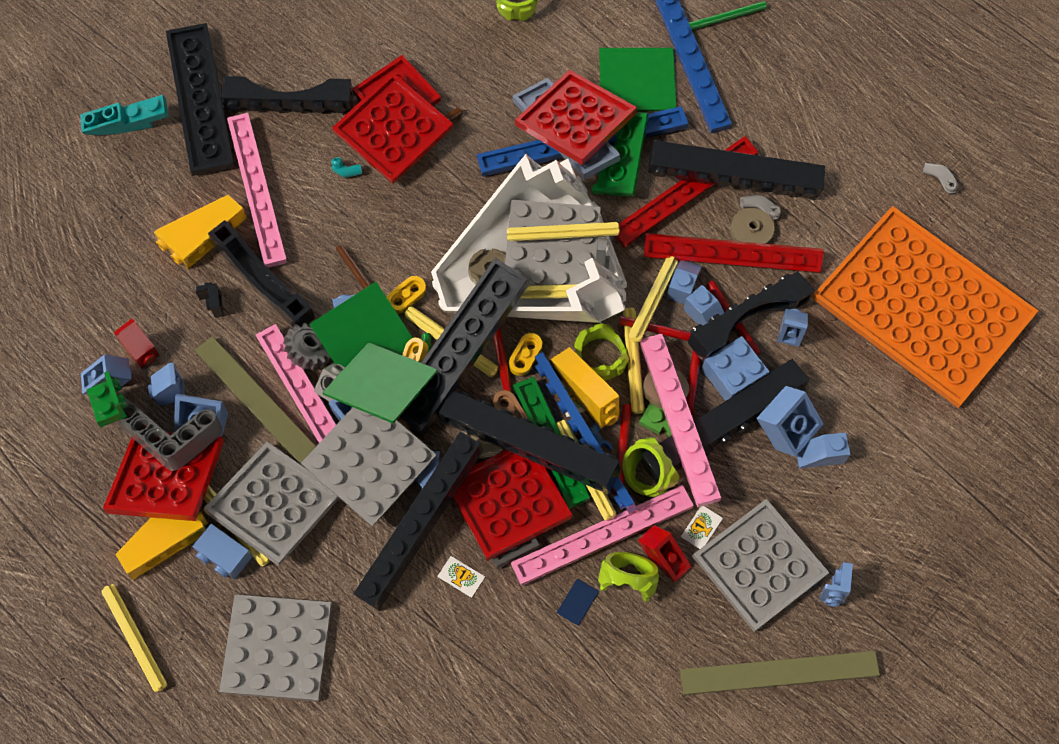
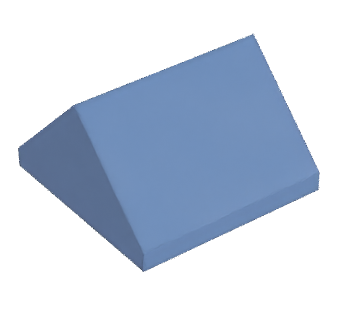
[174,394,228,436]

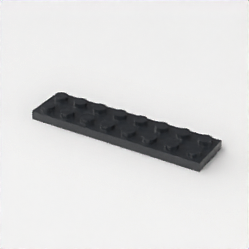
[166,23,235,176]
[400,258,531,434]

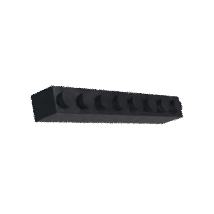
[648,140,825,199]
[641,358,809,484]
[439,391,621,495]
[353,431,483,611]

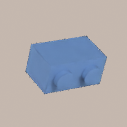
[192,524,252,580]

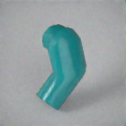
[331,157,362,178]

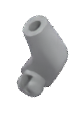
[922,163,959,194]
[740,195,781,220]

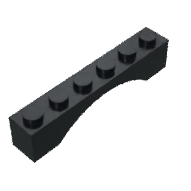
[221,76,353,113]
[208,220,315,328]
[687,271,814,363]

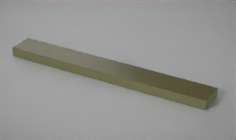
[194,336,316,469]
[679,651,880,696]

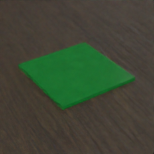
[599,48,676,111]
[309,281,412,367]
[323,342,438,424]

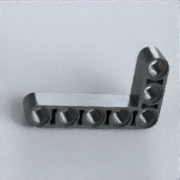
[115,393,222,471]

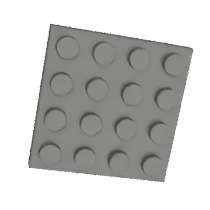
[505,200,600,286]
[301,407,437,527]
[204,441,339,566]
[692,499,829,632]
[219,595,332,702]

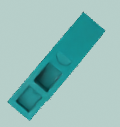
[80,95,169,135]

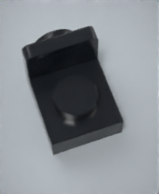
[195,283,224,318]

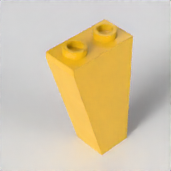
[154,195,247,269]
[551,347,619,429]
[115,512,208,580]

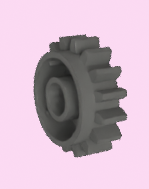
[283,323,331,370]

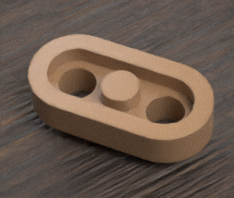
[493,390,528,419]

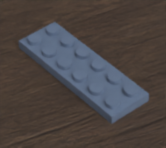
[512,78,620,180]

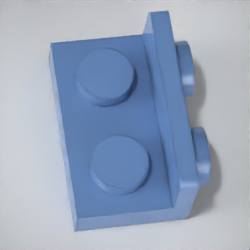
[819,562,853,607]

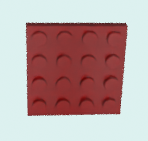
[515,70,637,165]
[332,72,454,184]
[103,432,224,521]
[453,450,572,561]

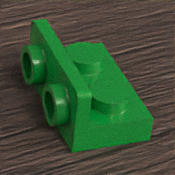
[86,371,128,428]

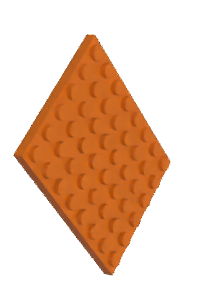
[812,206,1038,408]

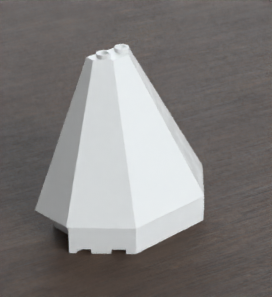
[431,154,627,323]

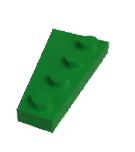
[591,113,649,197]

